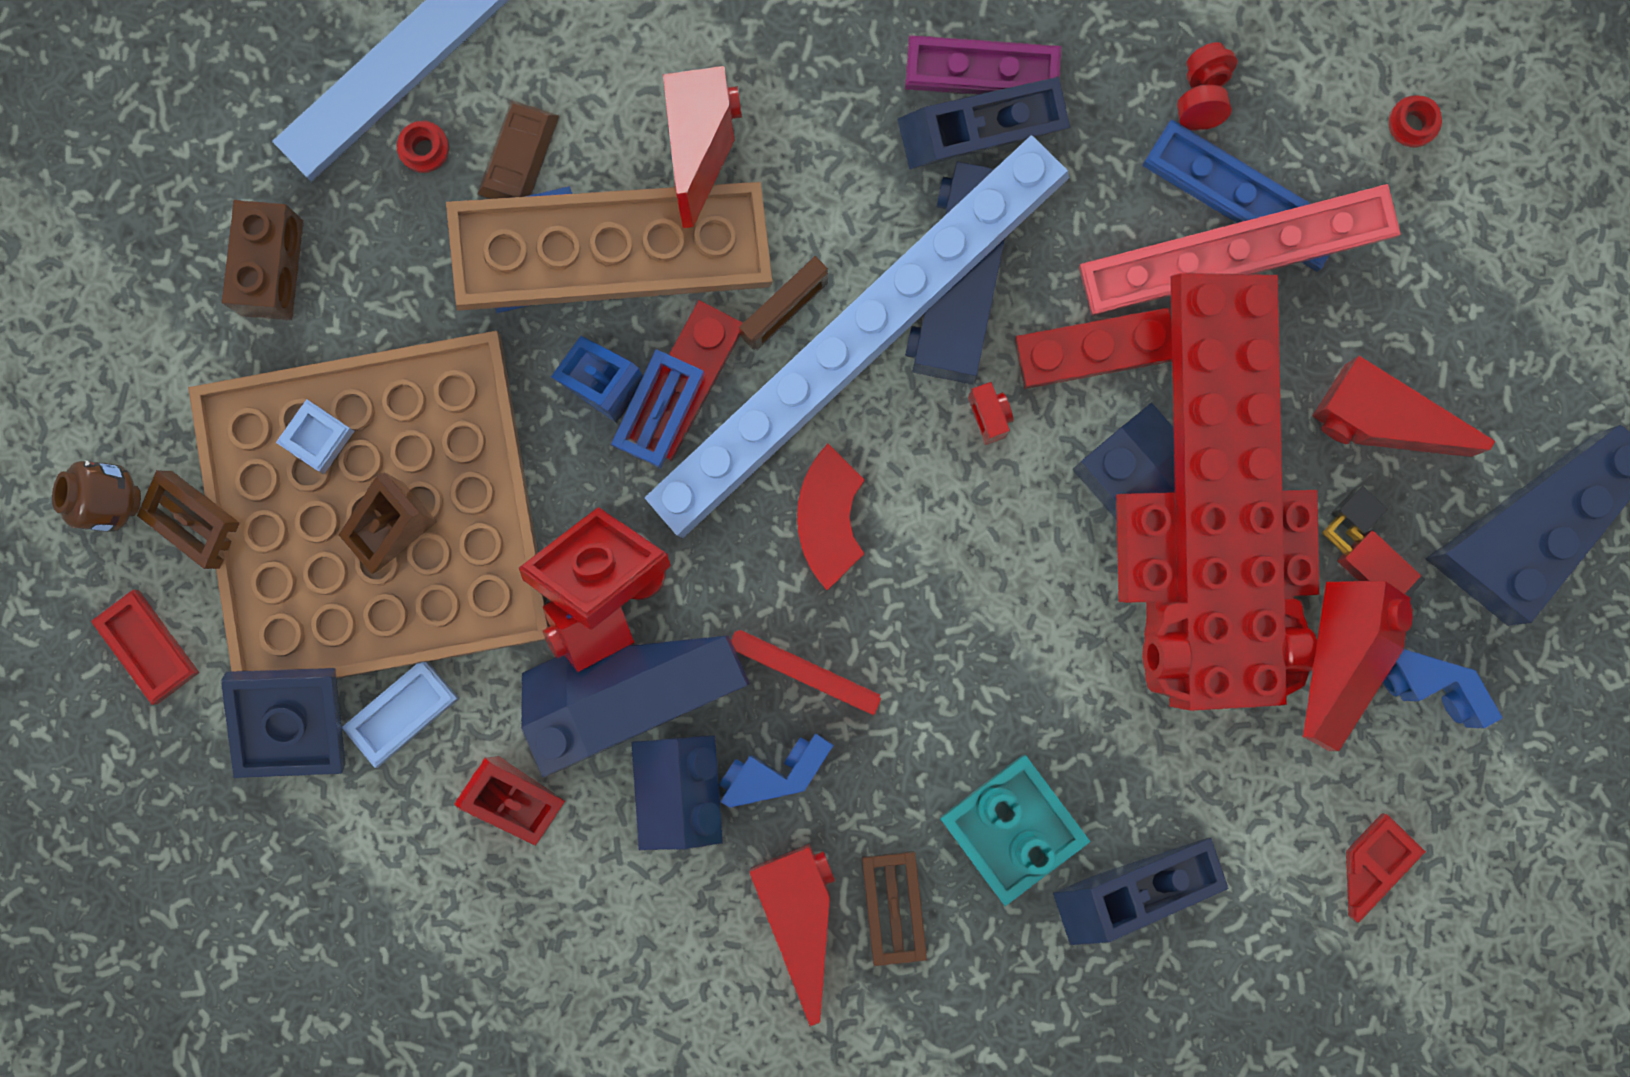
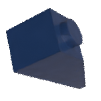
[897,77,1070,169]
[1053,838,1229,945]

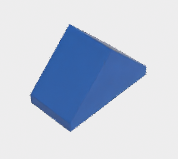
[551,336,643,423]

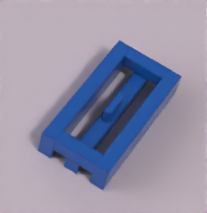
[611,349,705,469]

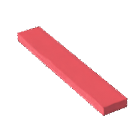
[1079,184,1401,316]

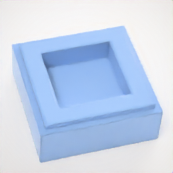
[276,399,354,474]

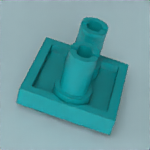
[939,754,1091,906]

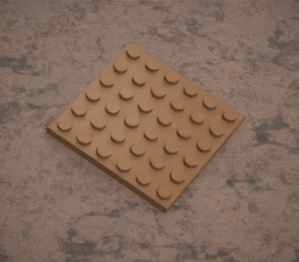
[188,331,550,679]

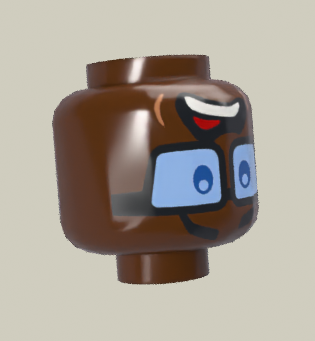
[52,461,141,532]

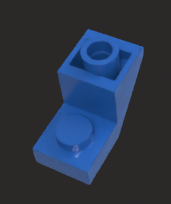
[1383,649,1503,729]
[719,733,833,808]

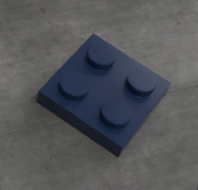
[221,668,346,778]

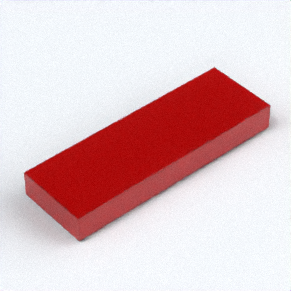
[731,629,882,715]

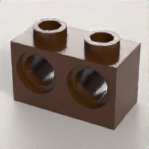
[222,200,304,320]

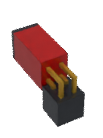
[1322,486,1425,597]

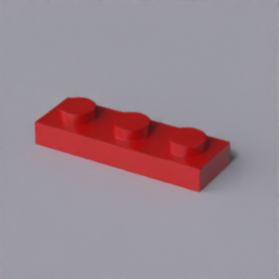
[629,300,743,462]
[1014,307,1172,389]

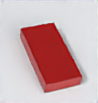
[91,589,200,705]

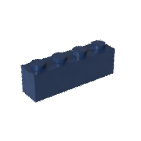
[905,161,1005,385]

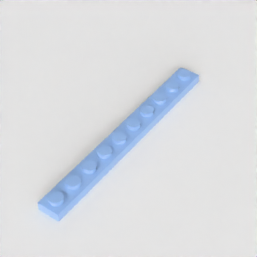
[644,135,1070,538]

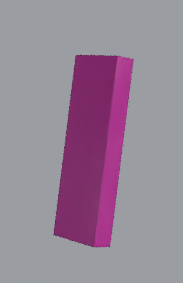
[905,35,1062,95]

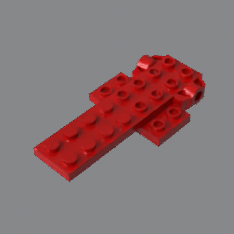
[1116,273,1320,711]

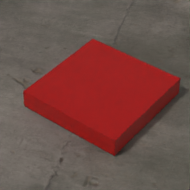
[519,507,671,630]

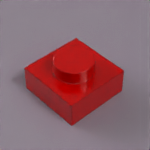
[968,382,1014,445]

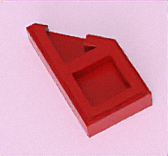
[1346,813,1426,923]

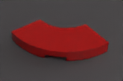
[797,444,865,591]

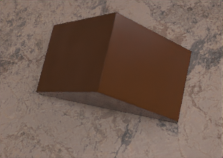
[339,472,437,574]

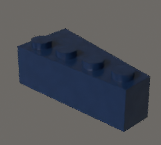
[1425,425,1630,626]

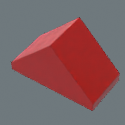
[454,756,565,846]

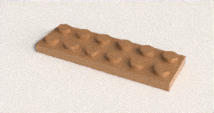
[446,182,772,311]

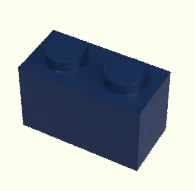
[631,735,723,850]

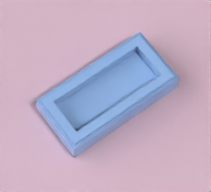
[342,662,459,768]

